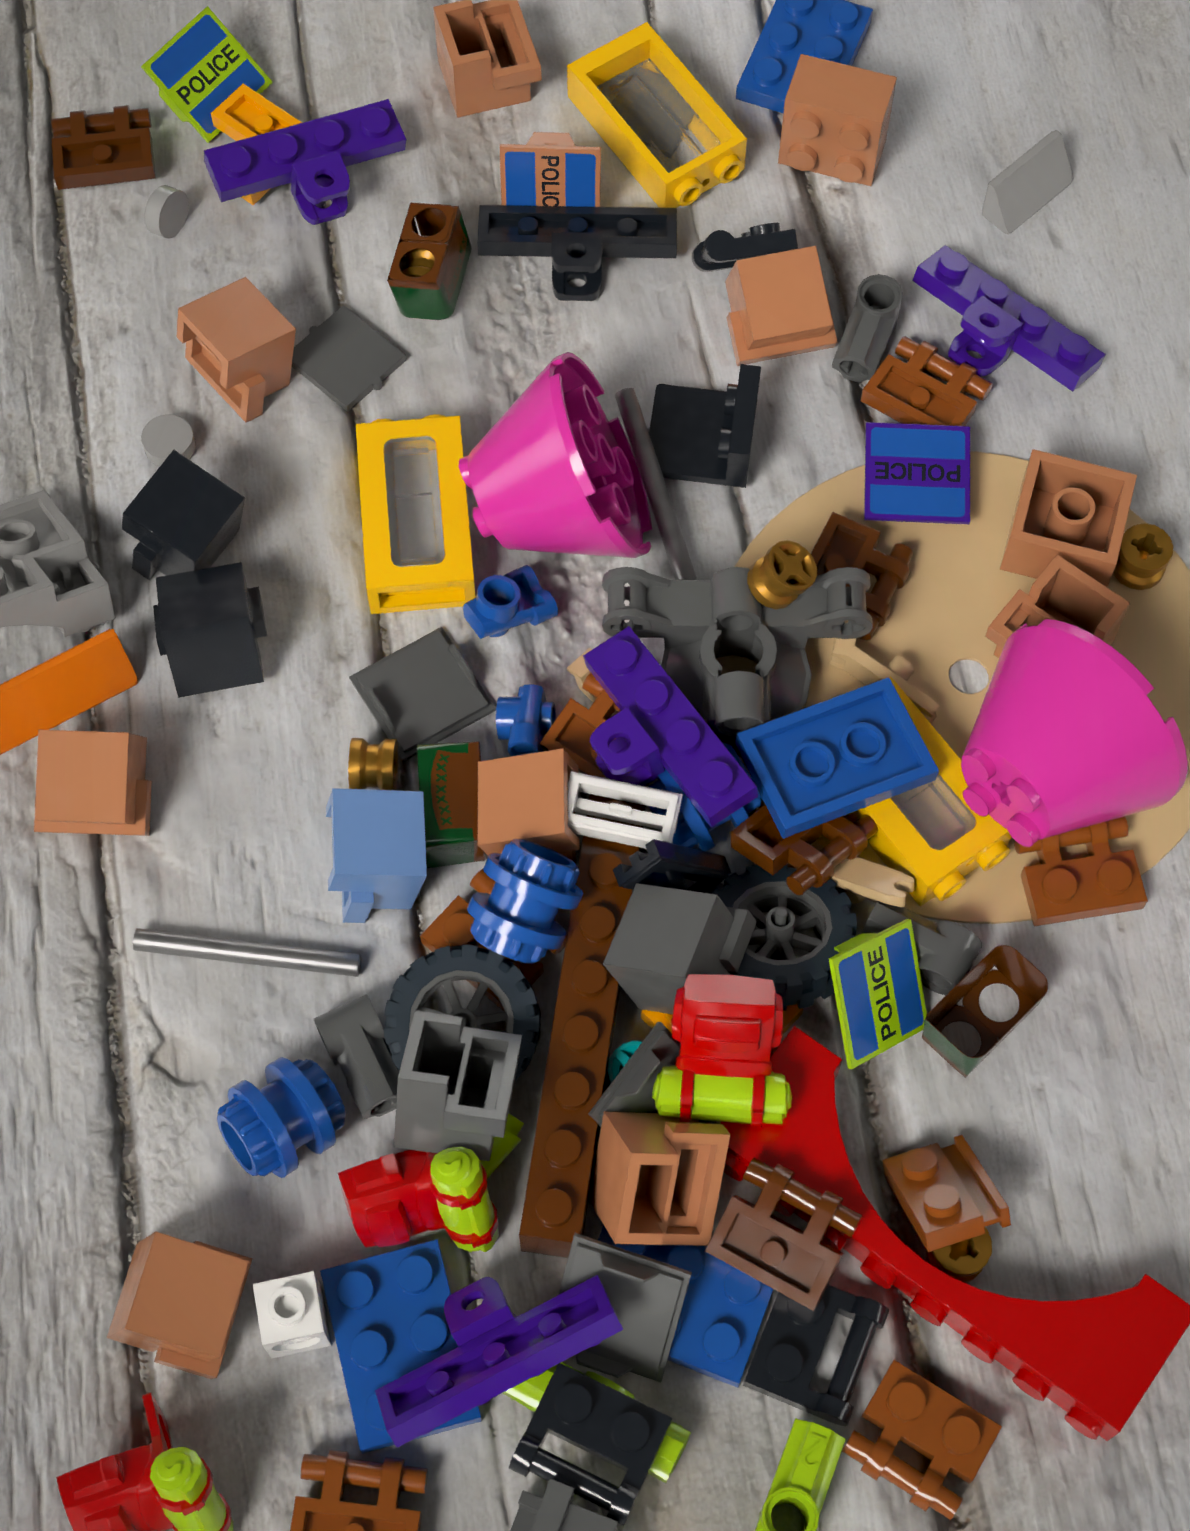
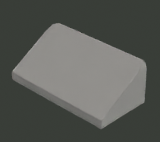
[982,130,1072,234]

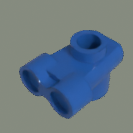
[463,565,558,639]
[496,684,556,756]

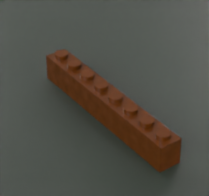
[519,794,646,1258]

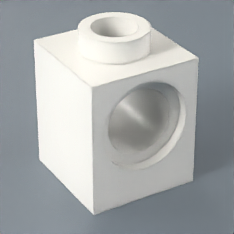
[253,1271,331,1359]

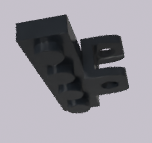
[477,205,677,301]

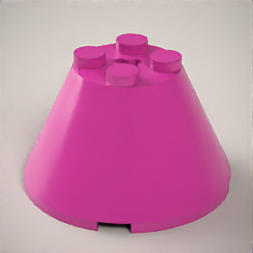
[459,352,652,558]
[961,619,1188,847]

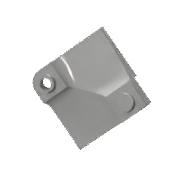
[0,490,115,637]

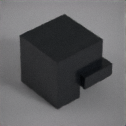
[122,449,245,581]
[153,562,267,698]

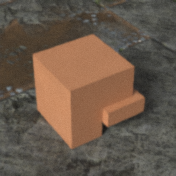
[433,0,542,118]
[725,246,838,366]
[176,277,296,423]
[985,555,1130,658]
[34,730,152,836]
[478,748,579,864]
[589,1111,730,1246]
[107,1232,253,1380]

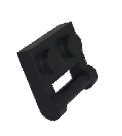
[692,222,798,272]
[743,1285,889,1426]
[509,1363,673,1526]

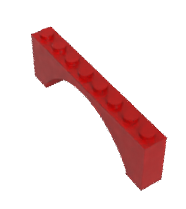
[721,1026,1190,1441]

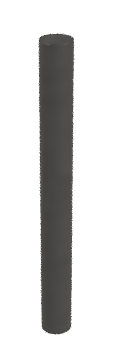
[615,388,697,580]
[133,928,362,977]

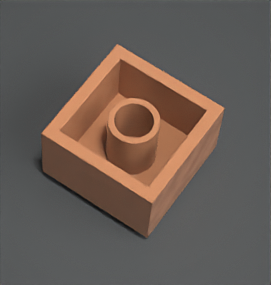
[778,54,897,186]
[1000,449,1137,587]

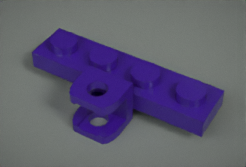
[204,99,407,225]
[912,245,1106,392]
[583,626,758,827]
[375,1275,623,1448]

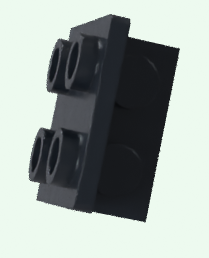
[649,364,761,488]

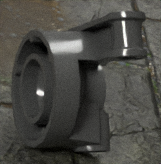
[602,567,873,757]

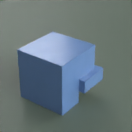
[326,788,427,923]

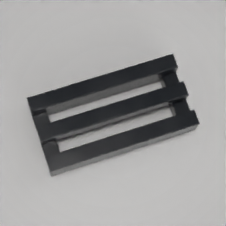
[613,839,732,893]

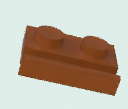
[882,1135,1011,1252]

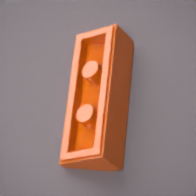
[0,629,138,755]

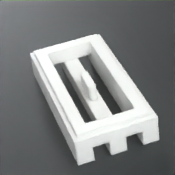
[568,771,683,849]

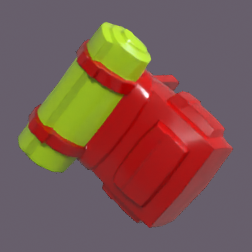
[652,974,792,1127]
[338,1146,499,1252]
[56,1392,234,1531]

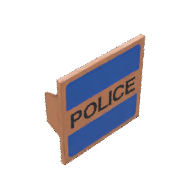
[500,132,601,207]

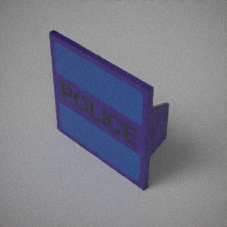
[864,422,970,525]

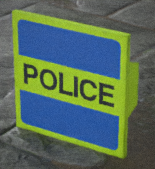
[141,6,273,143]
[828,919,927,1069]

